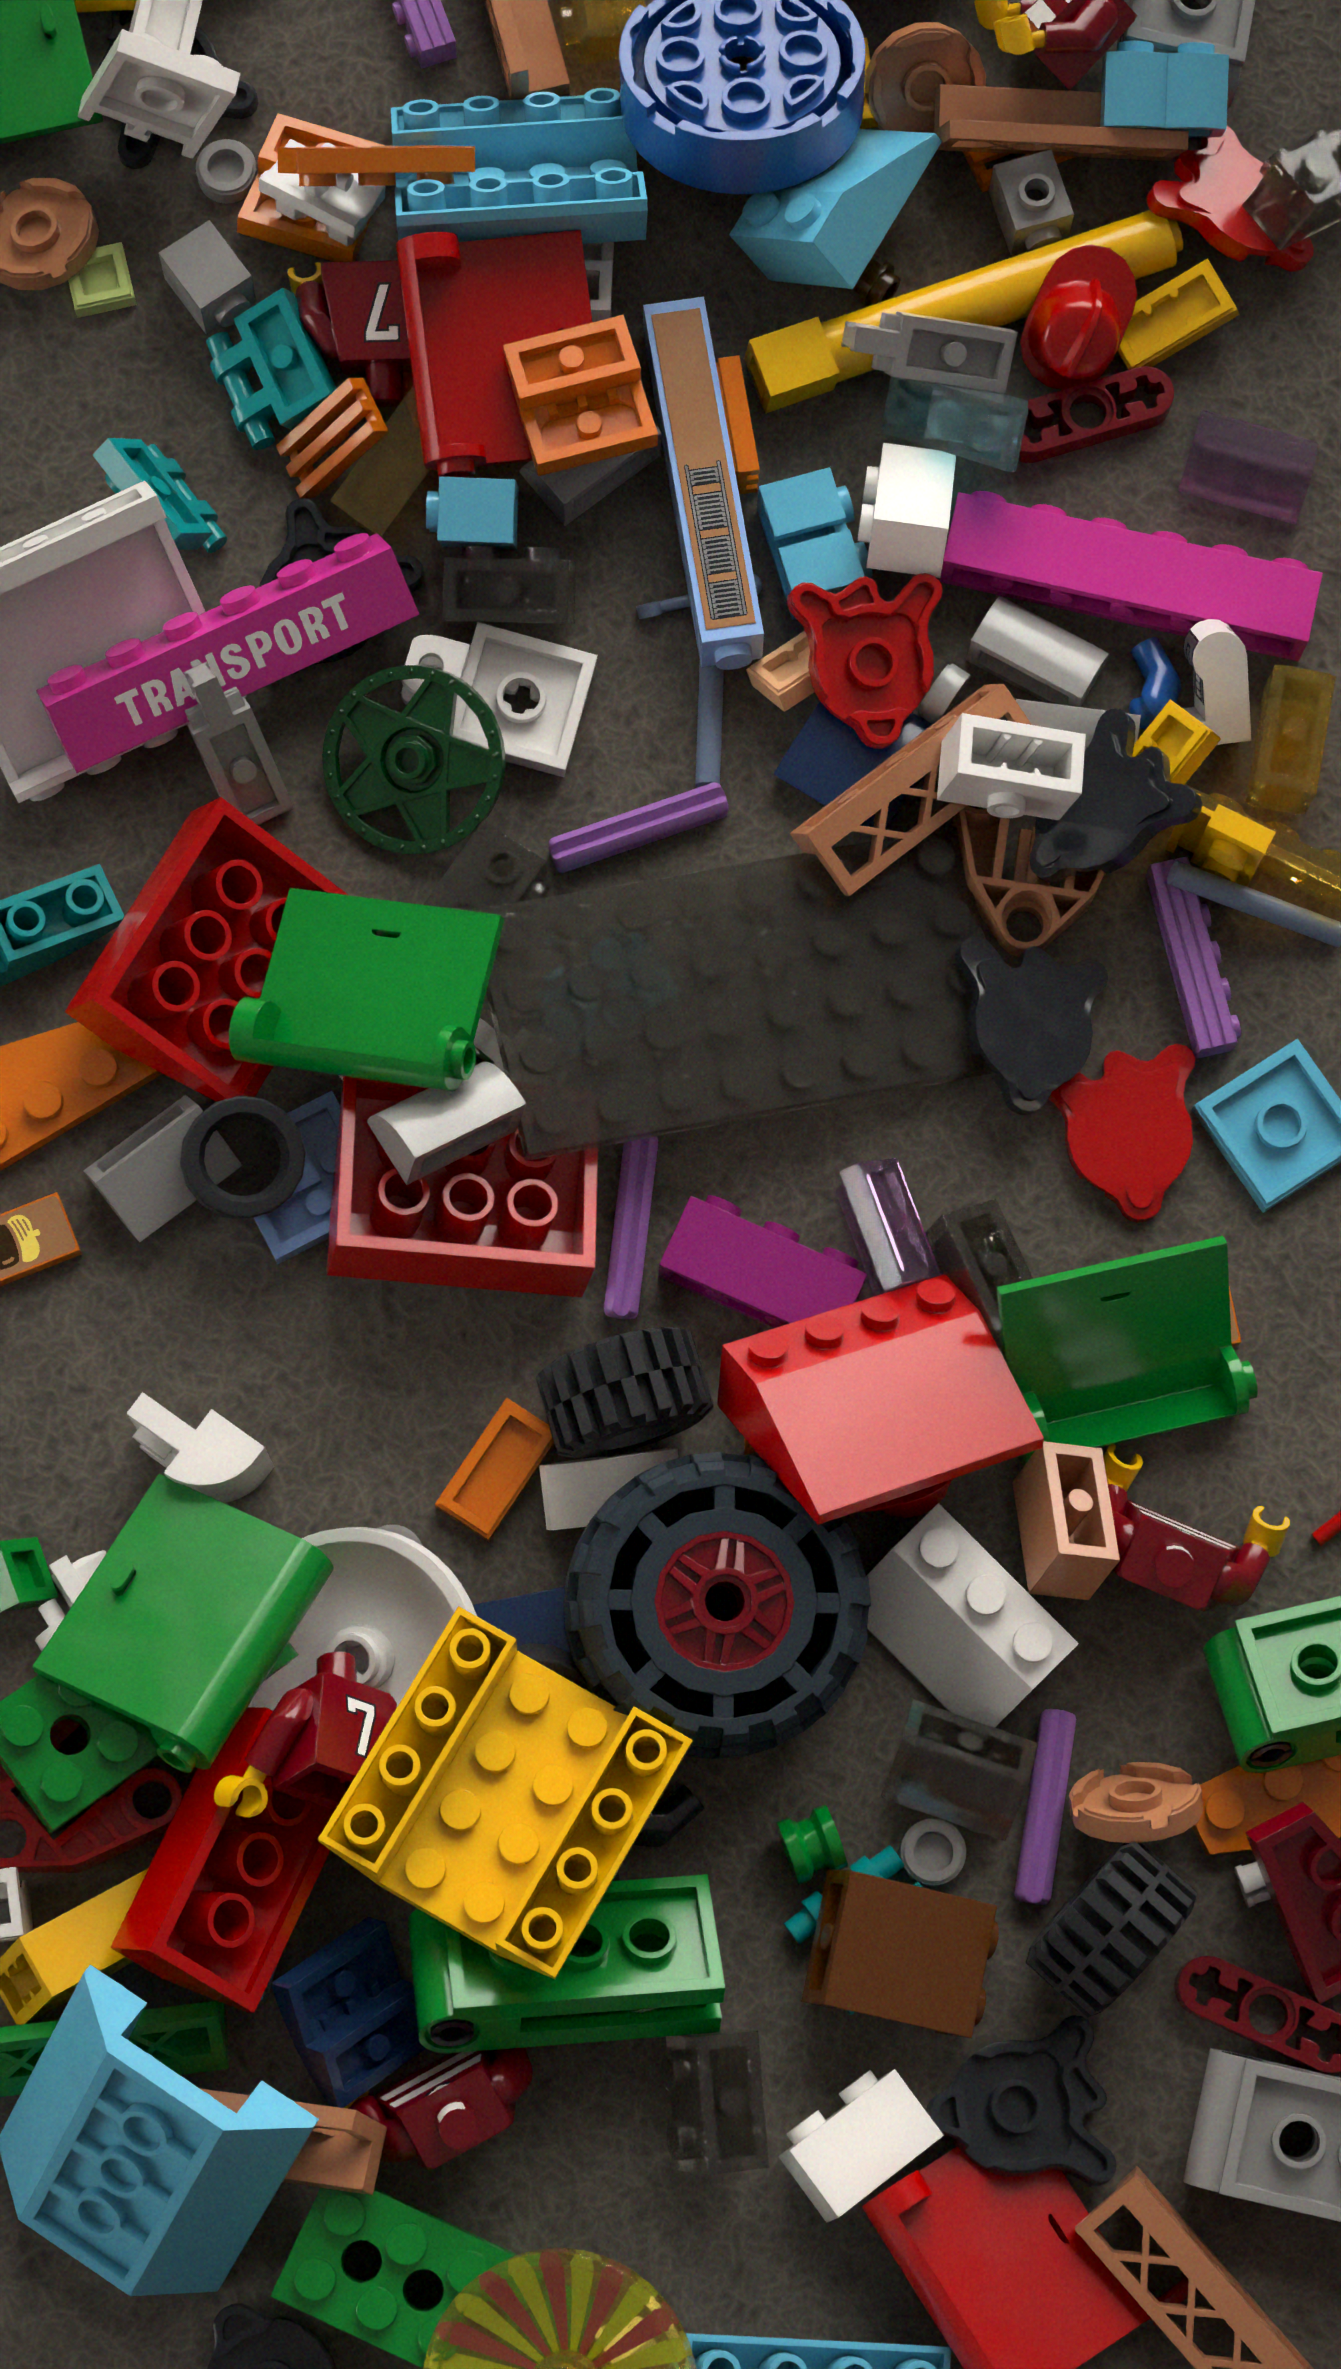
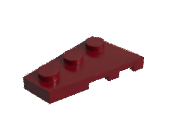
[1245,1802,1341,2004]

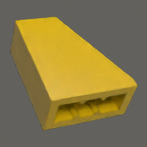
[0,1868,149,2025]

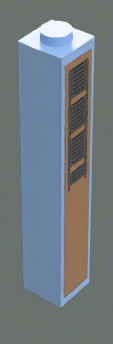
[643,296,764,670]

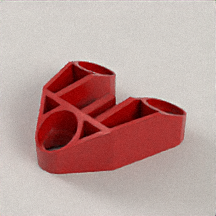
[0,1721,182,1873]

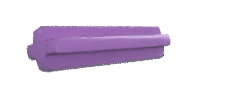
[548,782,729,873]
[604,1132,658,1319]
[1014,1709,1077,1905]

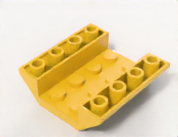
[318,1606,693,1979]

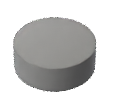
[196,139,258,204]
[918,663,971,724]
[899,1819,966,1886]

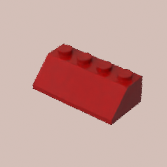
[110,1707,335,2013]

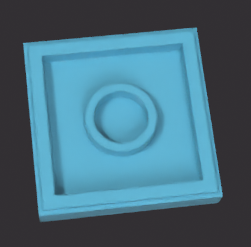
[1191,1038,1341,1213]

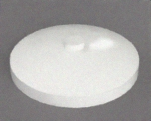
[248,1527,477,1711]

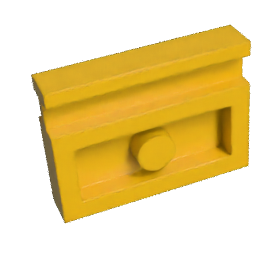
[1165,793,1276,887]

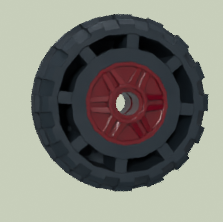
[563,1452,871,1759]

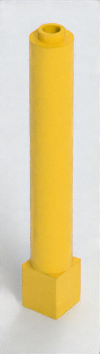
[744,210,1183,414]

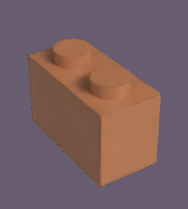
[1012,1441,1120,1600]

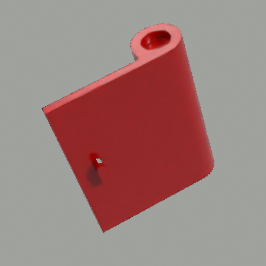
[396,230,593,478]
[862,2147,1151,2369]

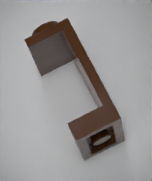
[801,1870,999,2038]

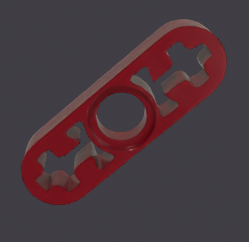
[1001,366,1174,463]
[1174,1956,1341,2073]

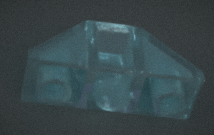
[880,376,1029,472]

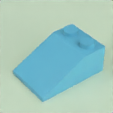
[729,129,942,289]

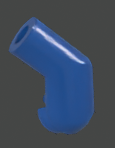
[1128,637,1181,729]

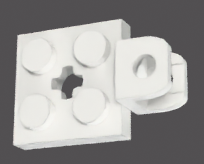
[401,622,598,777]

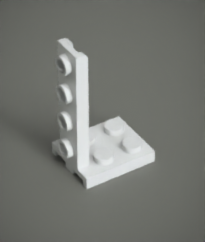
[77,0,240,159]

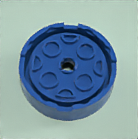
[619,0,865,194]

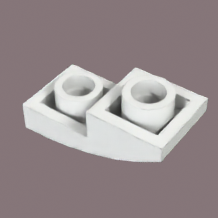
[539,1448,679,1530]

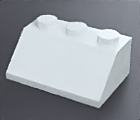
[867,1503,1079,1743]

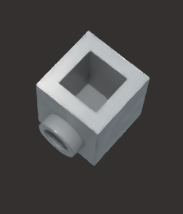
[988,149,1074,255]
[159,220,256,334]

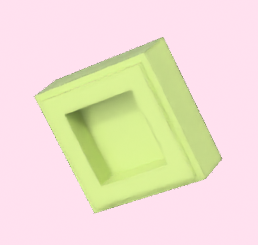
[68,242,137,318]

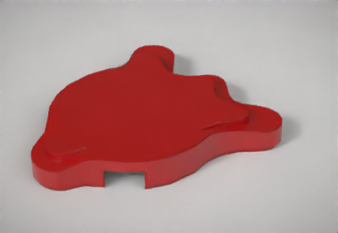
[1147,126,1314,272]
[787,573,943,749]
[1048,1043,1196,1223]

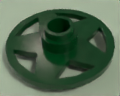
[322,665,506,854]

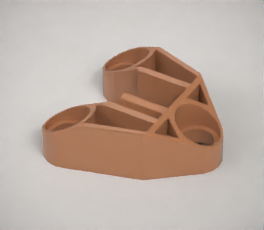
[952,806,1106,957]

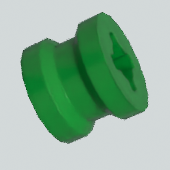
[776,1805,848,1885]

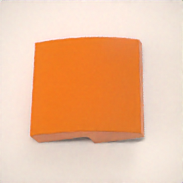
[237,113,385,262]
[503,315,658,476]

